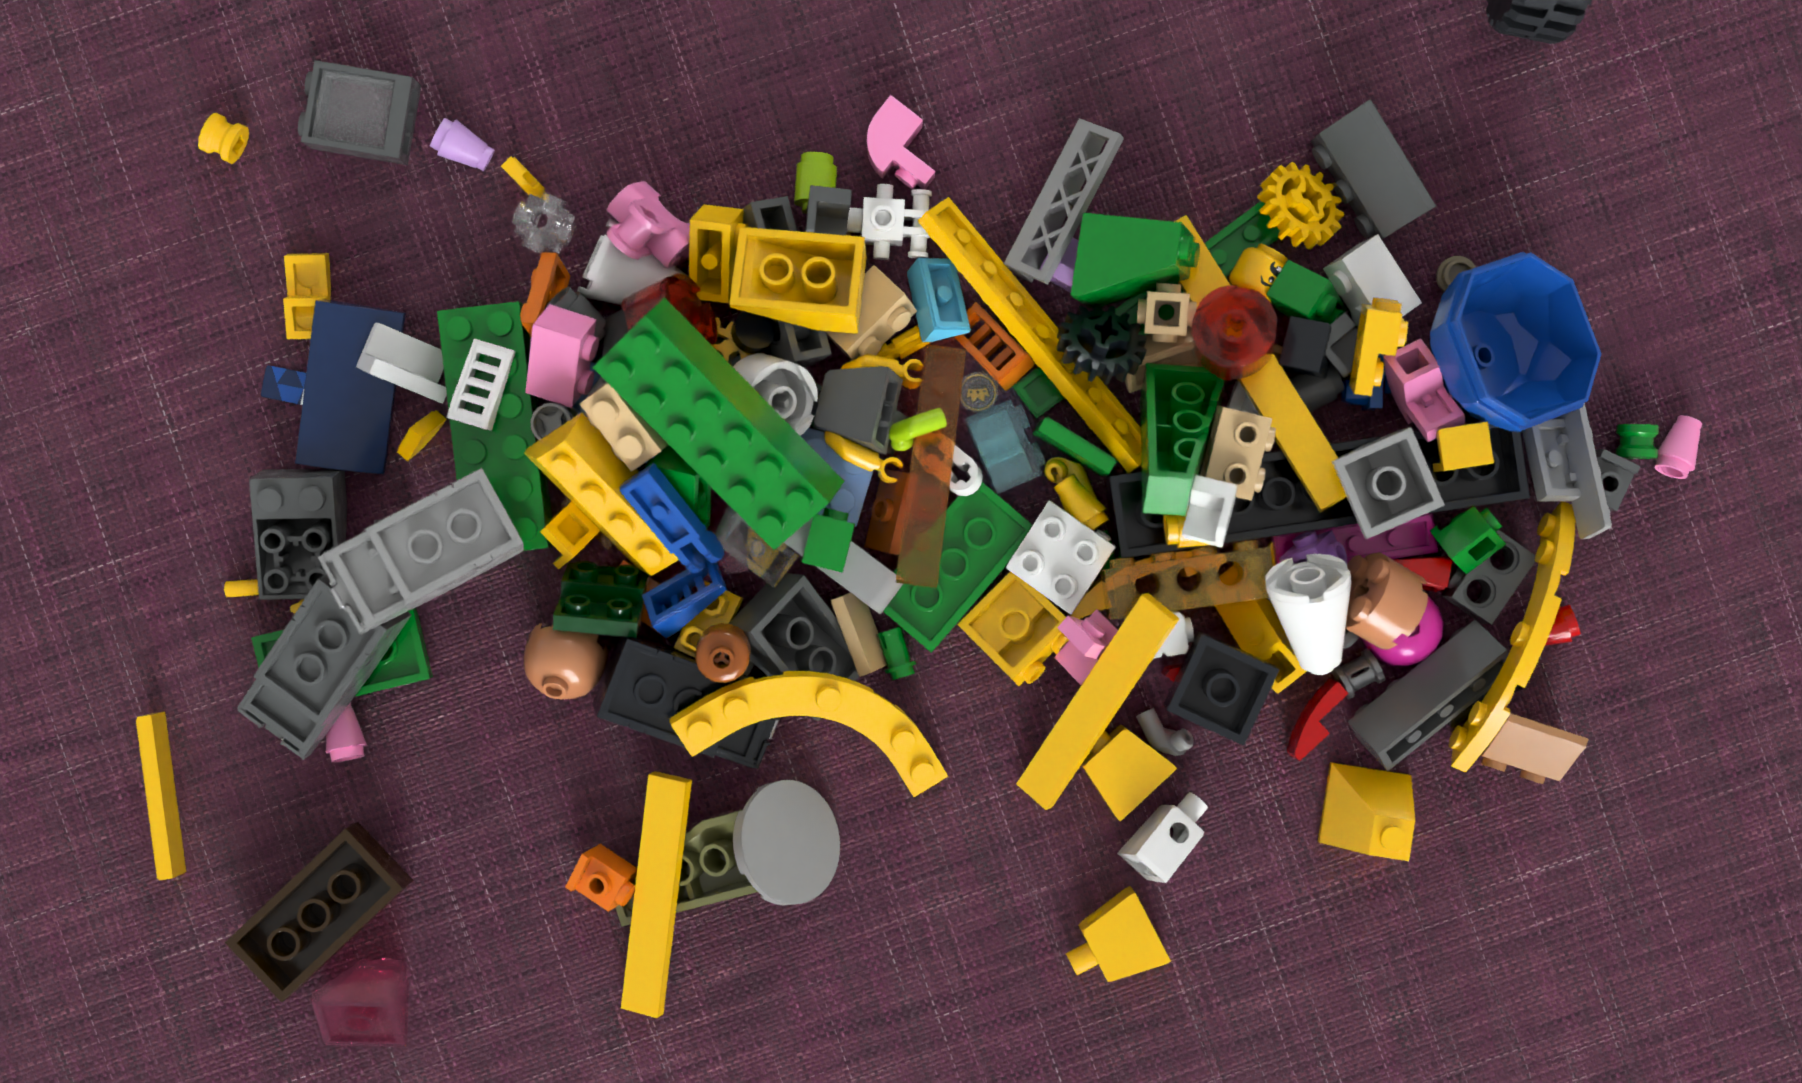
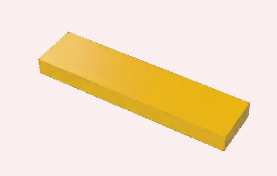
[136,712,186,880]

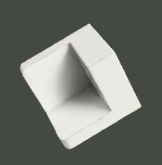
[1182,475,1238,547]

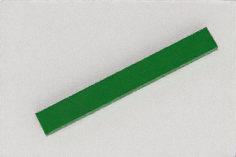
[1012,201,1280,420]

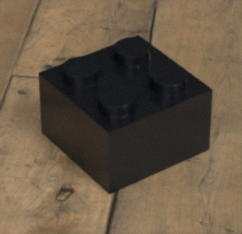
[1163,630,1280,746]

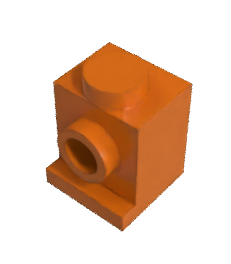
[565,843,637,912]

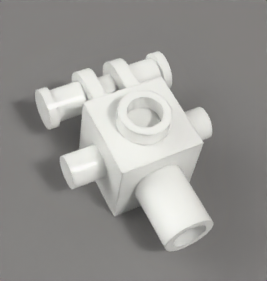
[847,184,932,260]

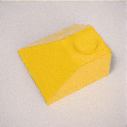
[1318,762,1415,861]

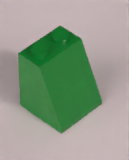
[1071,213,1200,308]

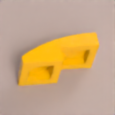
[283,253,331,339]

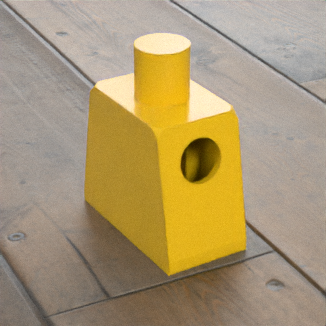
[1081,725,1177,822]
[1066,886,1171,982]

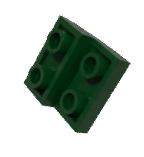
[553,561,649,638]

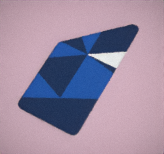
[261,365,306,405]

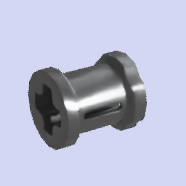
[1331,649,1385,699]

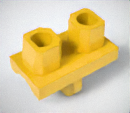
[674,580,743,658]

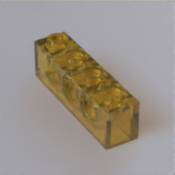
[1100,540,1273,619]

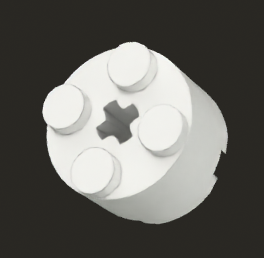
[733,353,818,436]

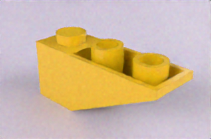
[1205,563,1307,694]

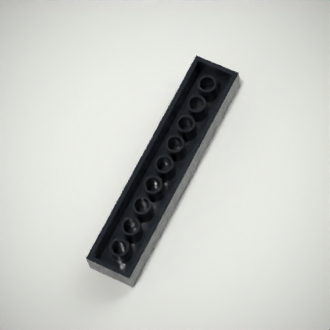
[1104,422,1530,558]

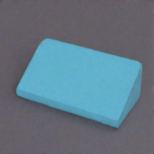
[907,257,971,342]

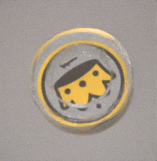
[957,372,999,413]

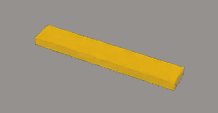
[1016,593,1180,810]
[621,771,692,1018]

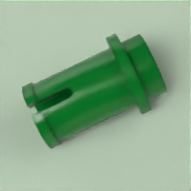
[876,627,916,680]

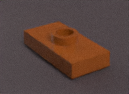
[864,469,918,556]

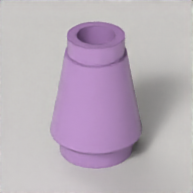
[430,118,495,171]

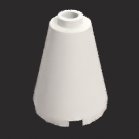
[577,219,693,312]
[1265,554,1352,675]

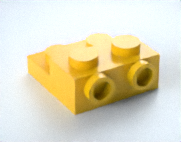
[1349,297,1408,396]
[957,571,1069,686]

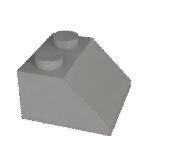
[1332,427,1445,539]

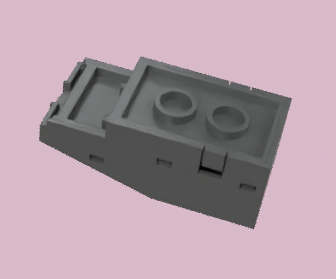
[237,575,412,760]

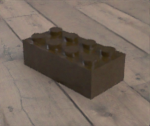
[225,822,414,1002]

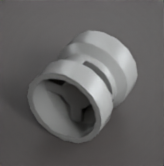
[530,402,578,440]

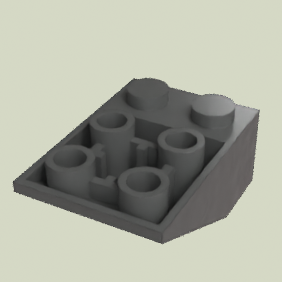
[249,468,347,600]

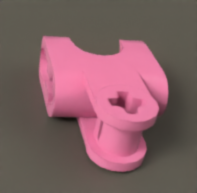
[606,181,690,268]

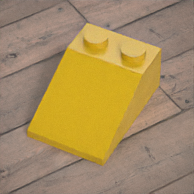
[729,227,867,334]

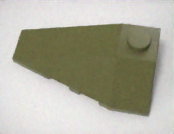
[615,810,758,927]

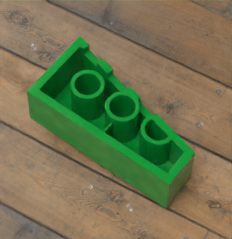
[1140,363,1228,516]

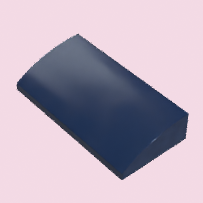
[295,299,406,474]

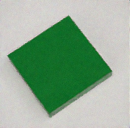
[1032,417,1117,476]

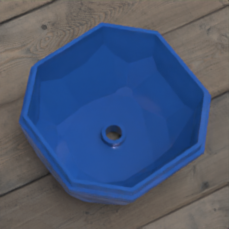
[1430,252,1602,432]

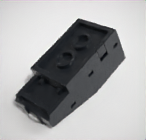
[592,634,780,769]

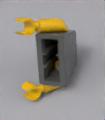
[811,354,924,484]

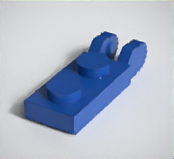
[619,463,725,573]

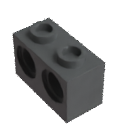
[1441,530,1535,625]

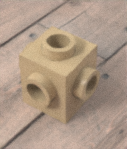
[1137,283,1197,343]

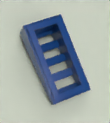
[642,558,727,639]

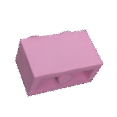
[525,304,599,408]

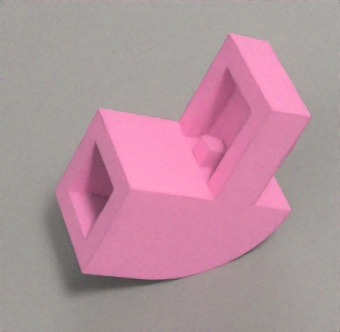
[867,95,935,190]
[1383,338,1465,442]
[1054,609,1118,685]

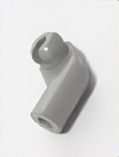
[1136,708,1194,756]

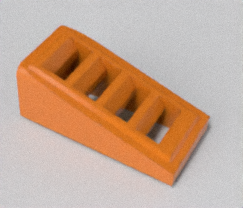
[954,302,1035,391]

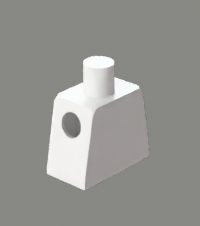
[1117,792,1208,883]

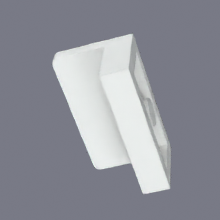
[356,323,447,404]

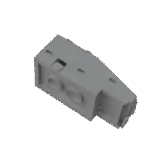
[318,468,524,634]

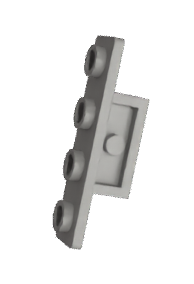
[1522,403,1612,539]

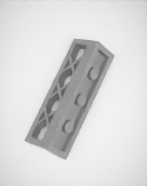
[1004,118,1124,284]

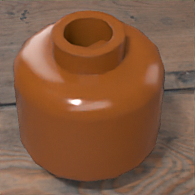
[695,623,751,683]

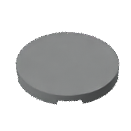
[733,780,840,906]

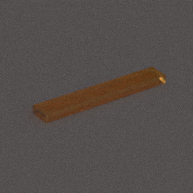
[896,344,966,588]

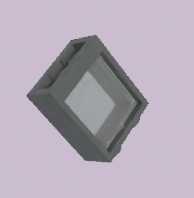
[298,60,421,165]

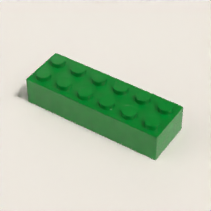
[593,297,844,550]
[437,301,555,551]

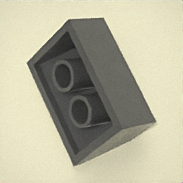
[1311,99,1436,240]

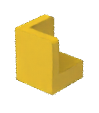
[1433,422,1494,472]
[540,501,601,569]

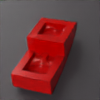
[1287,679,1349,761]

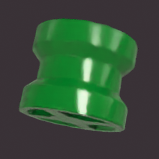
[1615,424,1659,459]

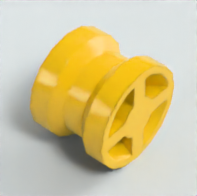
[198,113,249,164]

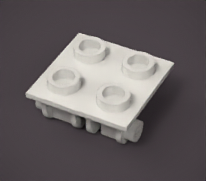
[1006,500,1116,615]

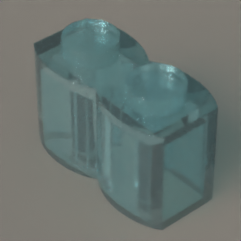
[964,399,1046,494]

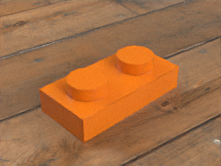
[521,252,570,338]

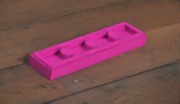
[1271,512,1438,565]

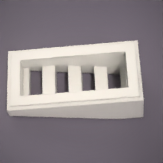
[446,339,516,431]

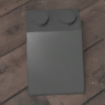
[729,572,859,721]

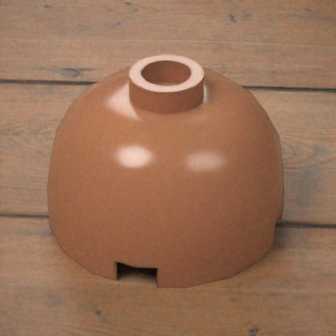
[523,623,609,700]

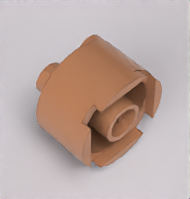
[1345,553,1428,649]

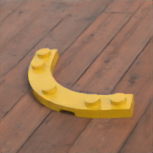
[1449,502,1576,772]
[669,671,948,797]

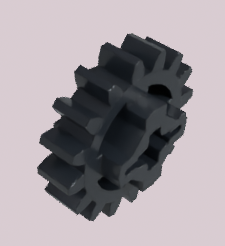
[1056,303,1147,384]

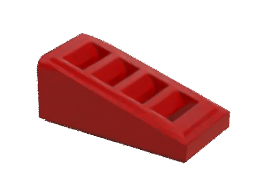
[1392,556,1452,593]

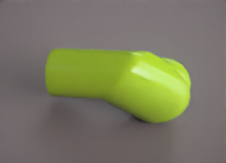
[889,408,947,451]

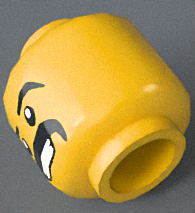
[1229,243,1288,307]

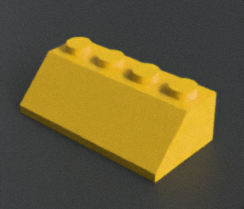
[524,412,679,576]

